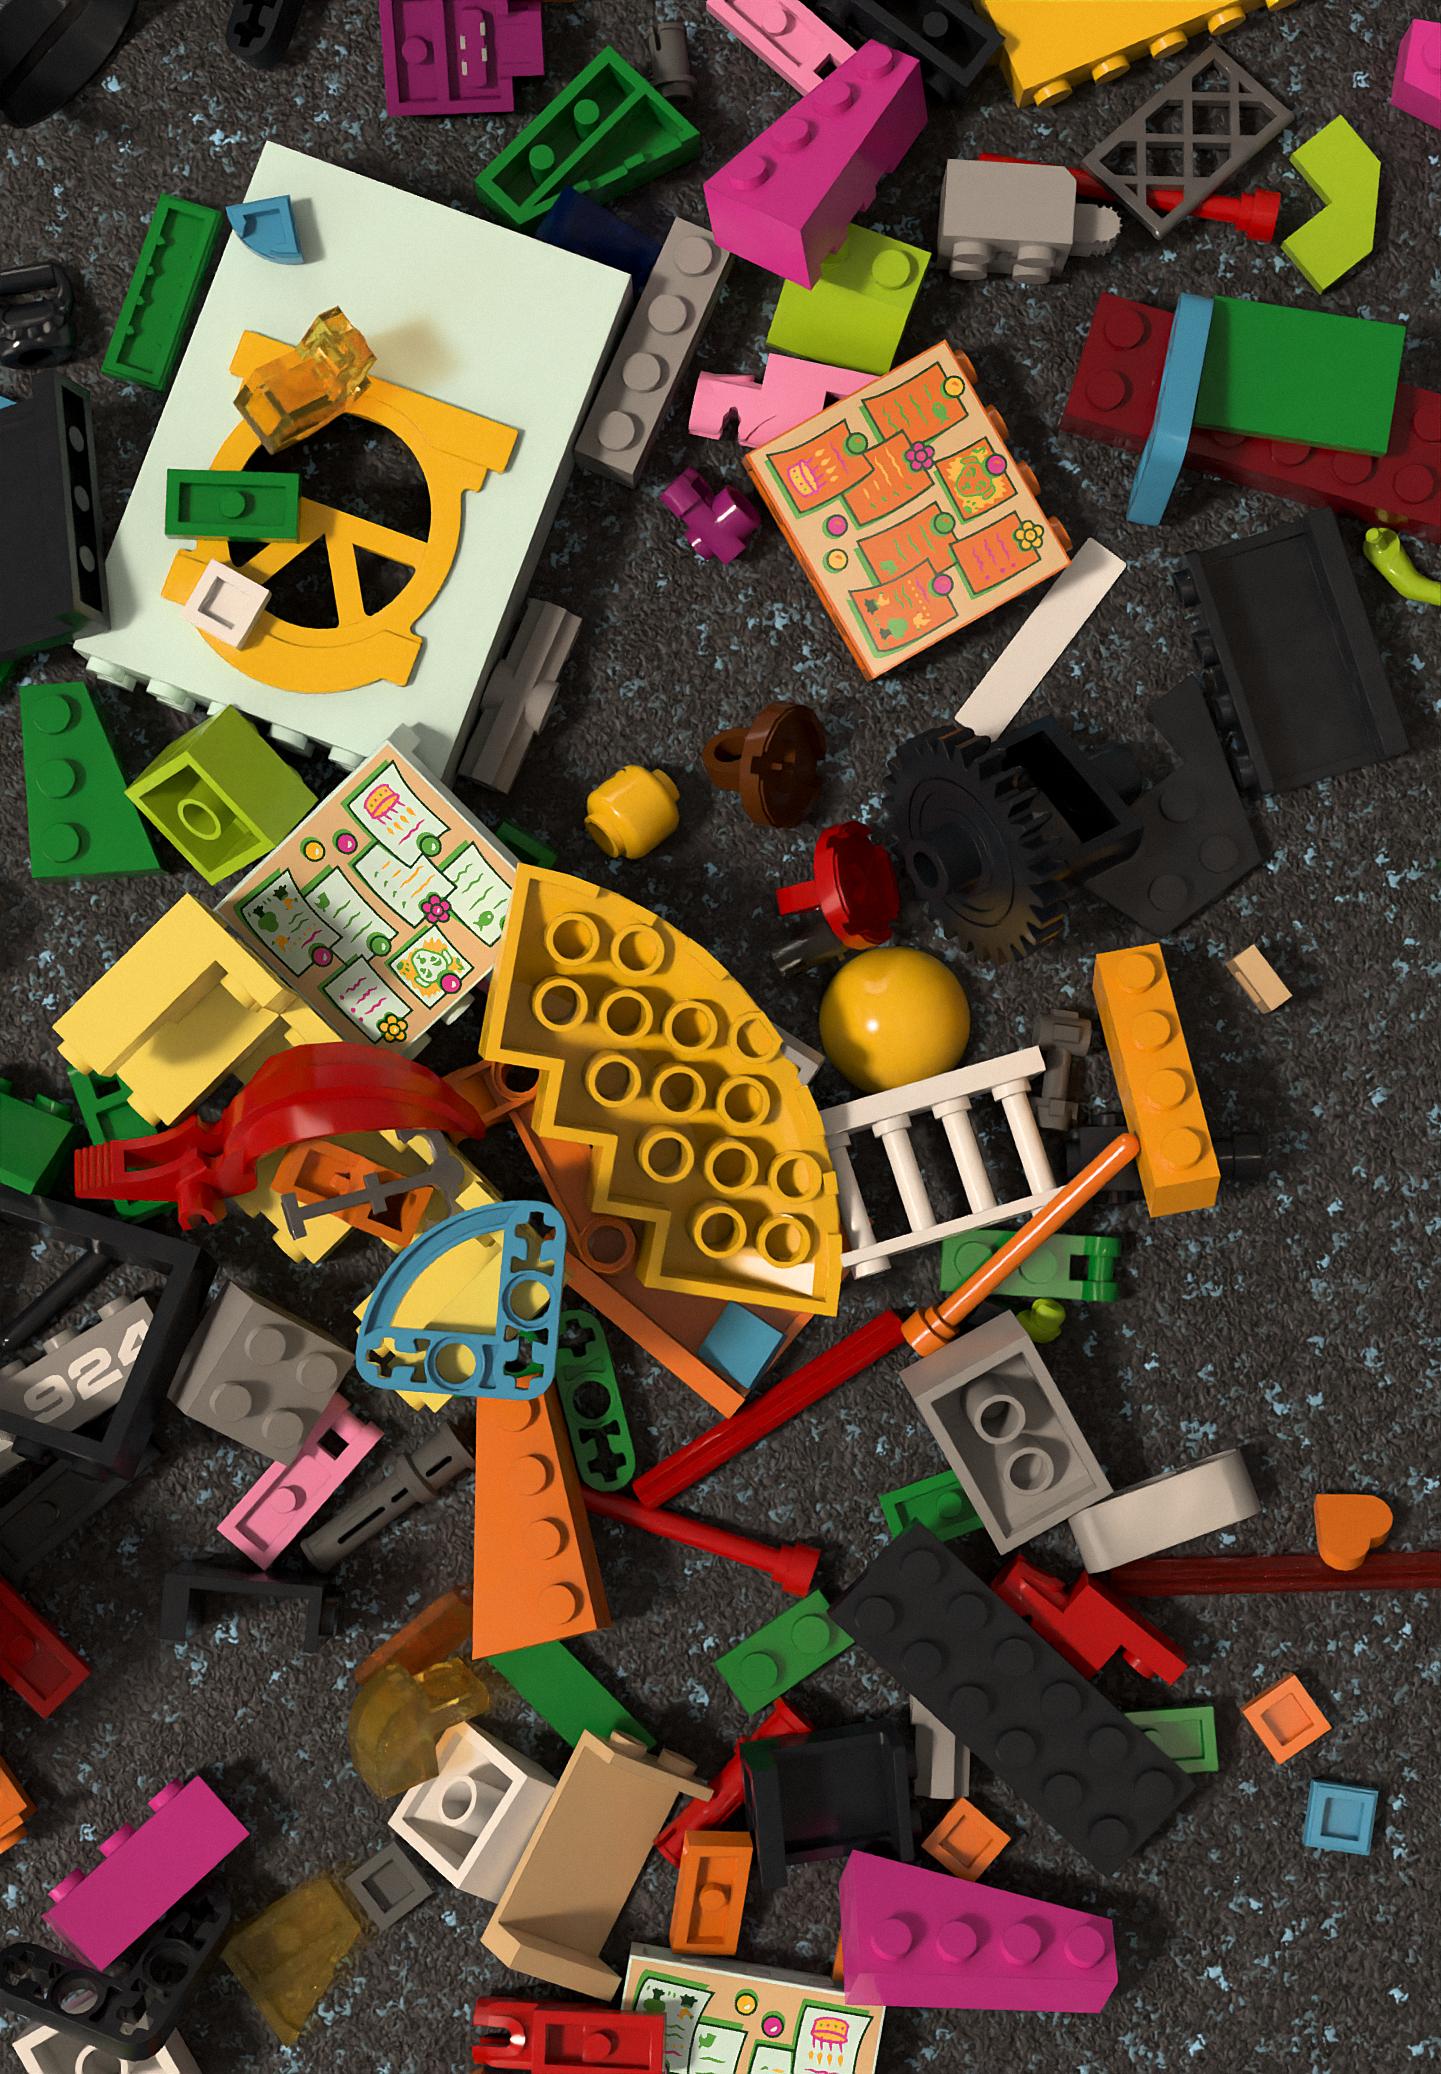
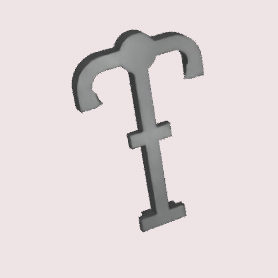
[281,1130,465,1240]

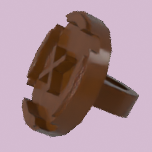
[702,701,827,830]

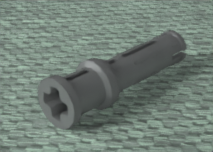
[300,1418,476,1575]

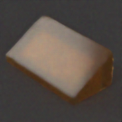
[353,1586,473,1702]

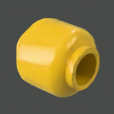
[584,764,680,859]

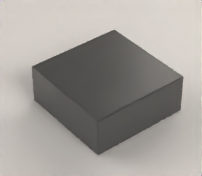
[343,1836,435,1932]

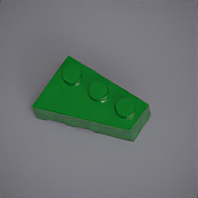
[474,45,701,239]
[19,681,172,885]

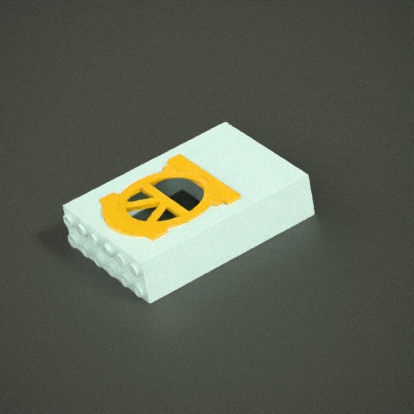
[73,141,634,791]

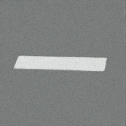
[955,538,1126,742]

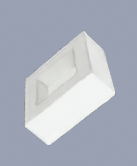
[180,559,272,651]

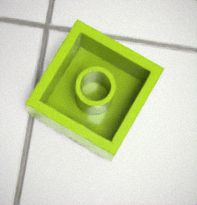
[124,704,319,886]

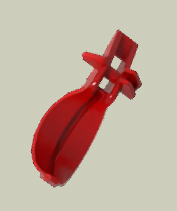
[74,1042,486,1231]

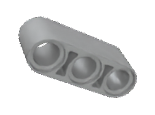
[1067,1448,1262,1574]

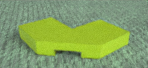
[1280,115,1381,295]

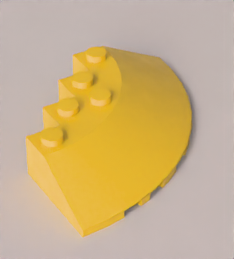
[478,862,842,1317]

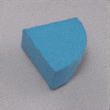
[225,194,304,265]

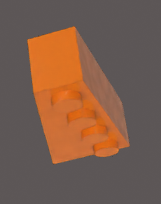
[472,1373,613,1660]

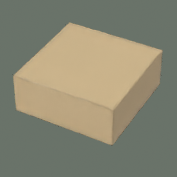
[1225,944,1292,1014]

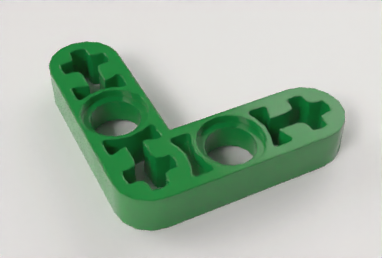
[452,1309,636,1492]

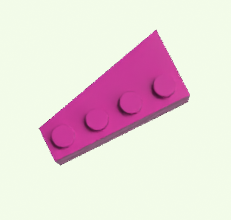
[703,39,928,291]

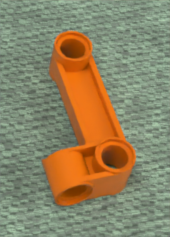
[441,1060,640,1278]

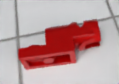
[988,1554,1188,1686]
[472,1996,667,2074]

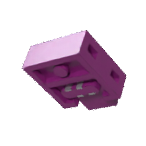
[379,0,545,116]

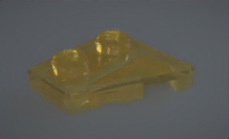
[221,1869,361,2048]

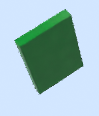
[1191,295,1406,458]

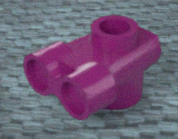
[659,465,761,565]

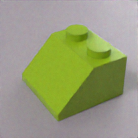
[766,223,932,377]

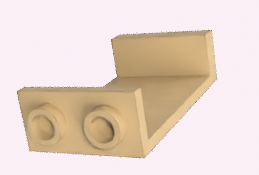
[480,1729,714,2002]

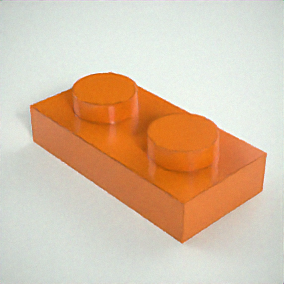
[669,1830,753,1955]

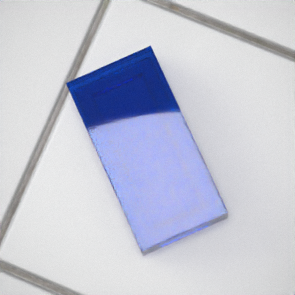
[532,184,663,297]

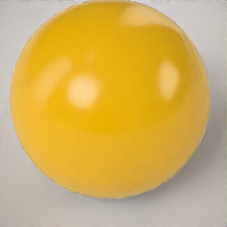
[819,946,971,1095]

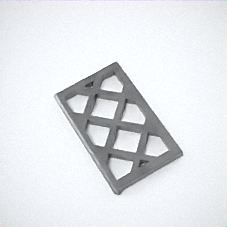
[1080,43,1295,240]

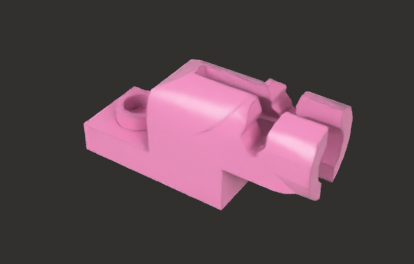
[688,353,879,448]

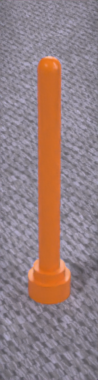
[901,1133,1140,1357]

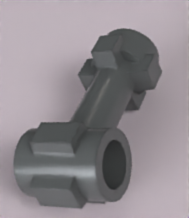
[1028,1009,1091,1132]

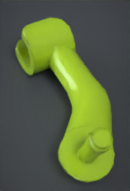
[1363,528,1441,607]

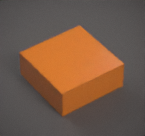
[1239,1672,1332,1765]
[919,1797,1011,1882]

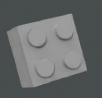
[167,1279,355,1467]

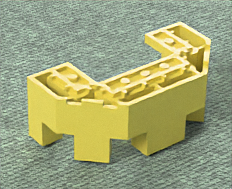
[52,893,576,1413]

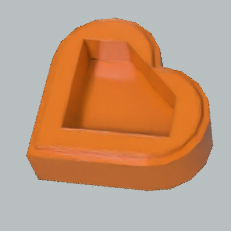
[1313,1494,1393,1571]

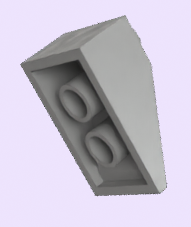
[898,1309,1114,1556]

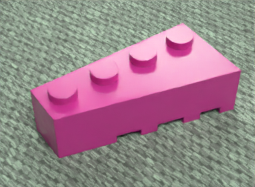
[839,1850,1118,2013]

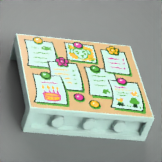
[213,723,522,1060]
[620,1942,886,2074]

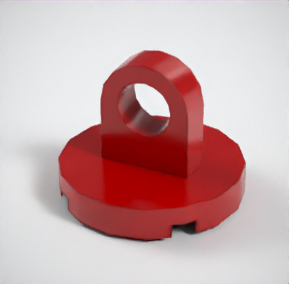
[775,820,900,950]

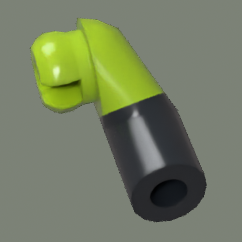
[966,1295,1066,1343]

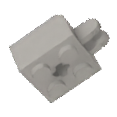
[935,159,1122,284]

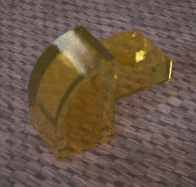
[233,306,377,455]
[347,1657,491,1801]

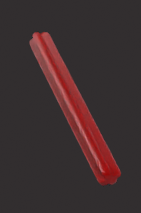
[632,1310,906,1510]

